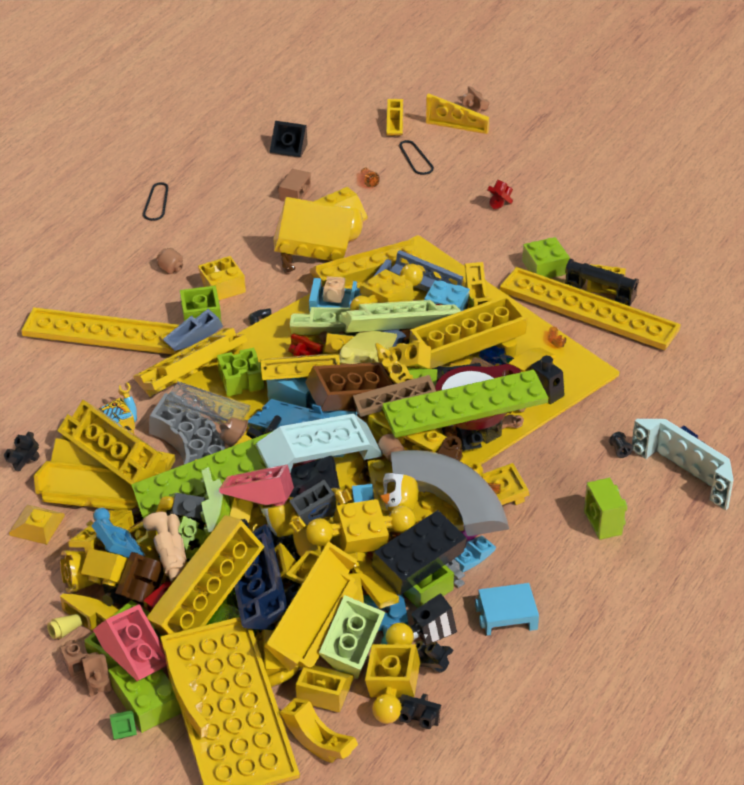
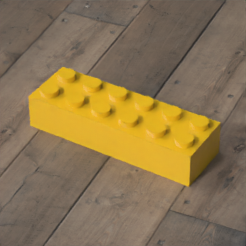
[409,295,528,369]
[147,515,265,636]

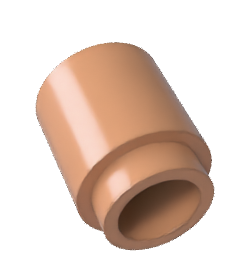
[378,434,405,463]

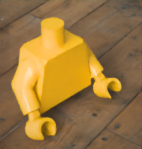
[252,629,300,687]

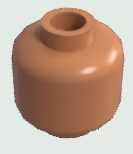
[157,248,183,274]

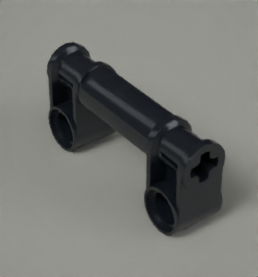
[565,258,639,306]

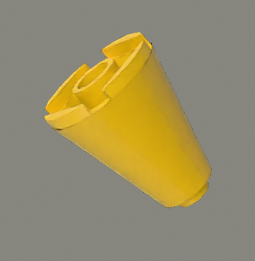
[60,550,96,593]

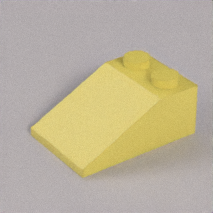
[336,331,397,364]

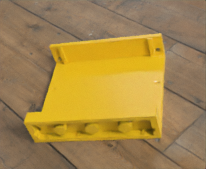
[260,353,340,380]

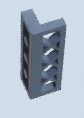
[390,250,463,292]

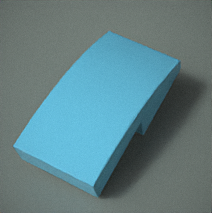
[454,535,496,572]

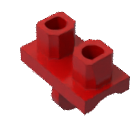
[487,179,513,209]
[288,333,324,356]

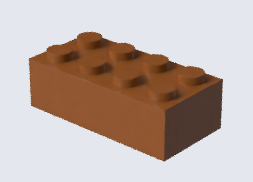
[305,362,393,411]

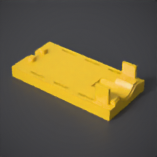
[480,463,529,505]

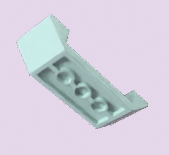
[256,414,383,472]
[632,419,734,510]

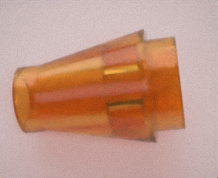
[361,167,380,187]

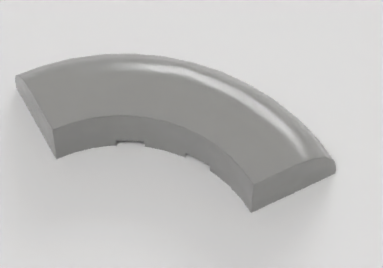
[149,393,225,464]
[391,450,509,537]

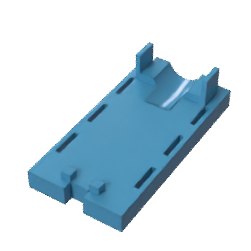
[248,399,330,432]

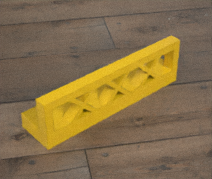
[68,510,134,556]

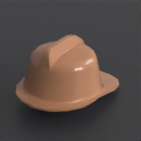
[219,417,248,447]

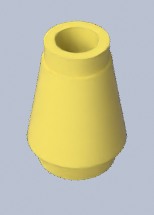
[47,614,82,639]

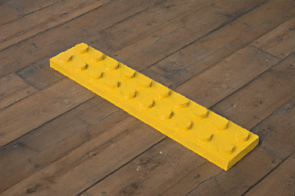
[500,267,681,350]
[21,307,185,355]

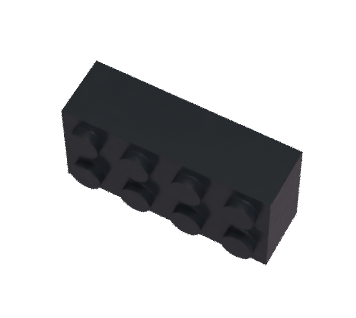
[371,510,467,596]

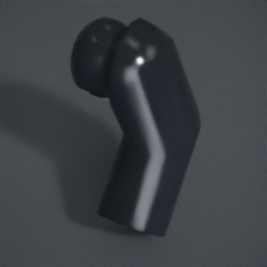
[248,308,272,325]

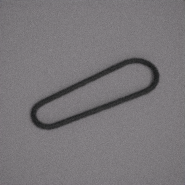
[399,140,434,175]
[143,182,169,221]

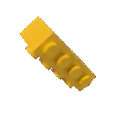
[369,411,447,453]

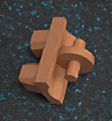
[461,86,490,113]
[82,652,112,696]

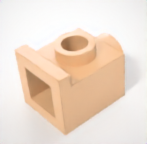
[323,276,345,303]

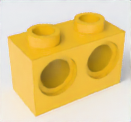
[389,340,431,369]

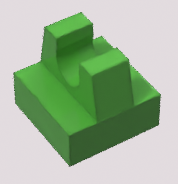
[110,710,137,740]

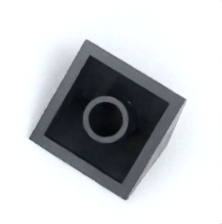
[270,121,308,157]

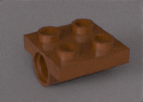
[115,552,164,606]

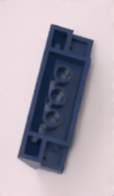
[235,524,288,630]

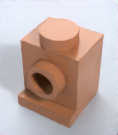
[60,640,88,677]

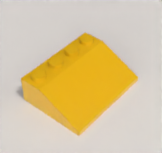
[273,197,355,261]

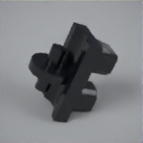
[456,427,483,452]
[4,431,40,472]
[415,641,454,672]
[399,693,442,730]

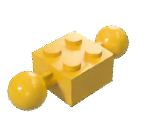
[350,264,423,311]
[305,499,416,554]
[365,623,420,724]

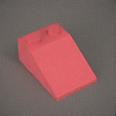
[219,464,294,506]
[93,604,167,681]

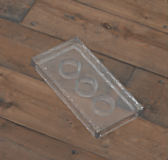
[164,381,251,424]

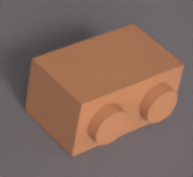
[278,169,311,201]

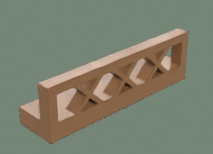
[353,375,436,417]

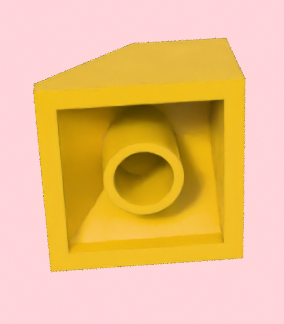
[9,504,65,545]

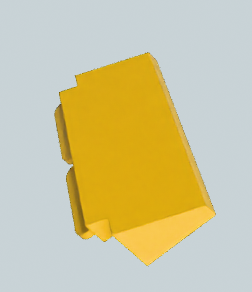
[34,461,160,510]
[265,541,358,671]

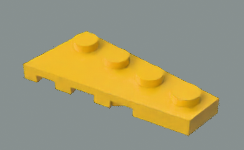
[426,93,489,134]

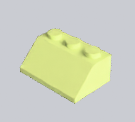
[319,595,385,679]

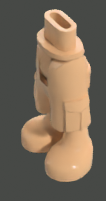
[143,512,187,582]

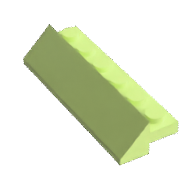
[341,300,461,333]
[290,307,400,335]

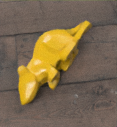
[375,343,414,384]

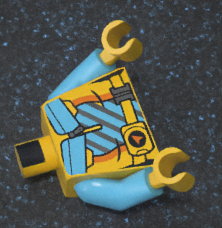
[98,382,137,434]

